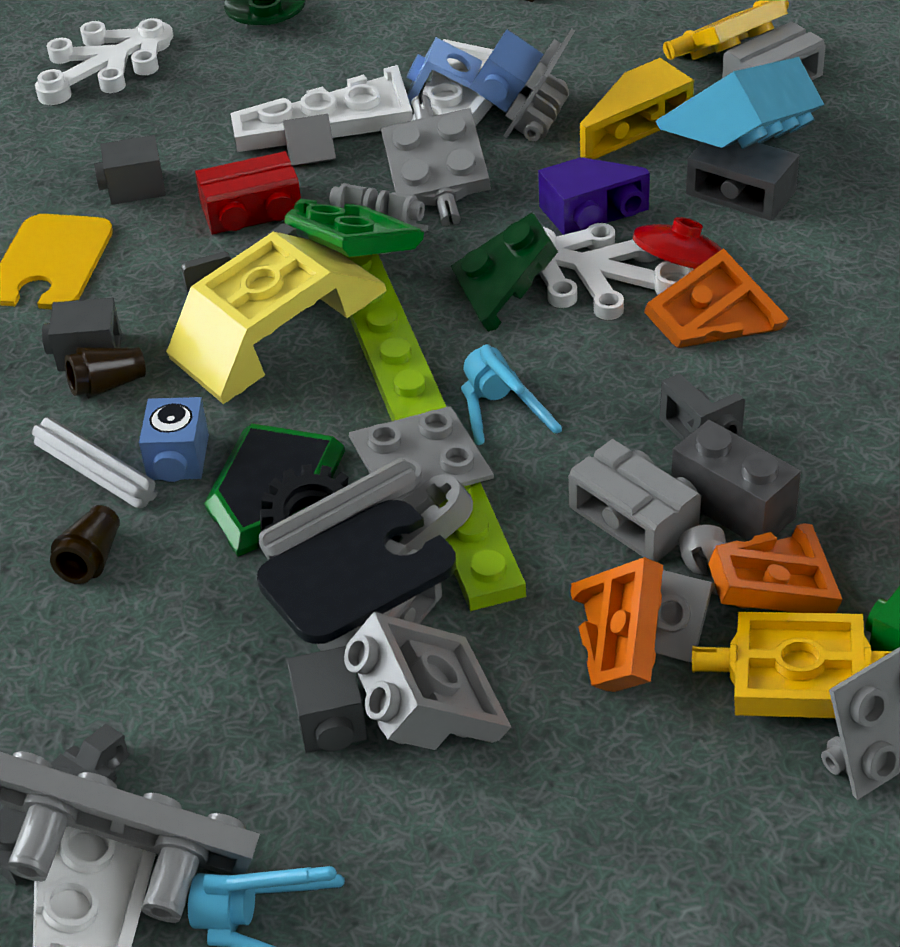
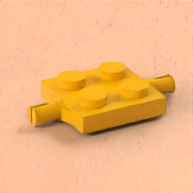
[663,0,789,60]
[692,612,892,718]

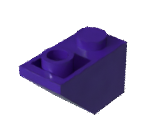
[538,157,650,235]

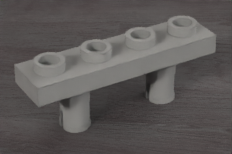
[0,751,260,923]

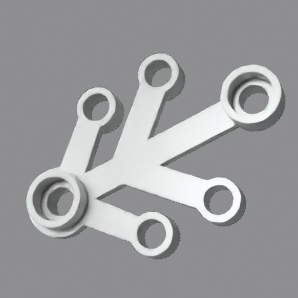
[35,18,173,105]
[539,223,694,320]

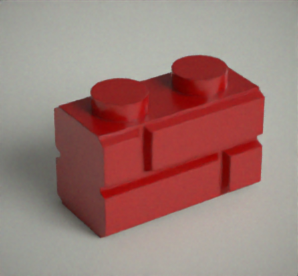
[195,151,301,235]

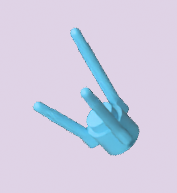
[461,344,562,445]
[188,866,345,947]

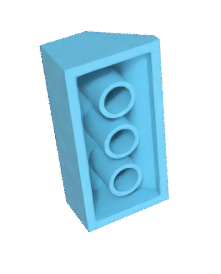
[655,57,825,149]

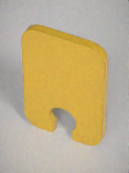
[0,214,113,309]

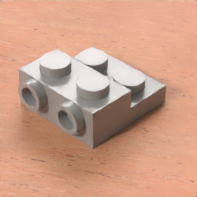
[344,612,511,750]

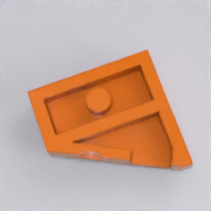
[644,248,789,348]

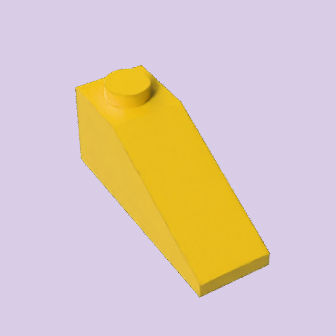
[580,58,694,159]

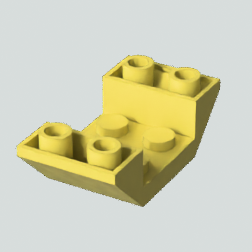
[166,231,387,404]

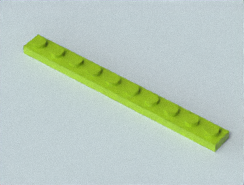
[343,254,526,611]

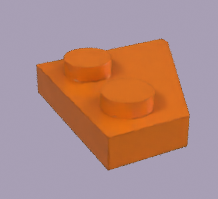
[708,523,843,613]
[570,557,663,692]

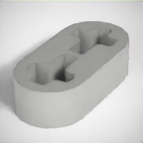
[391,474,473,551]

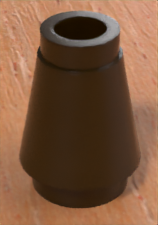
[65,347,146,399]
[50,505,120,584]

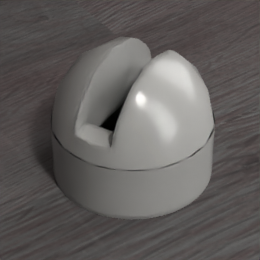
[678,525,726,576]

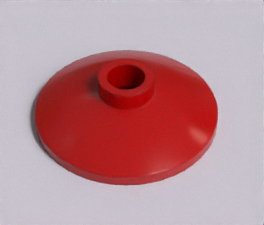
[632,217,722,269]

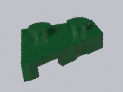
[451,212,558,332]

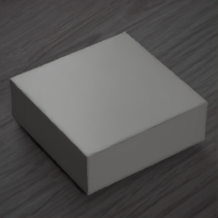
[283,113,336,167]

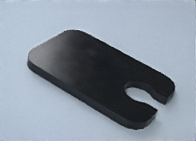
[257,500,456,644]

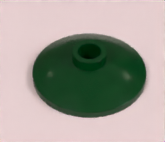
[224,0,306,25]

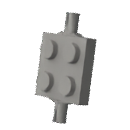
[381,95,491,226]

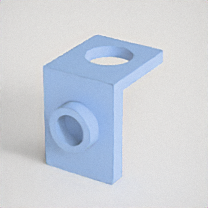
[406,37,482,105]

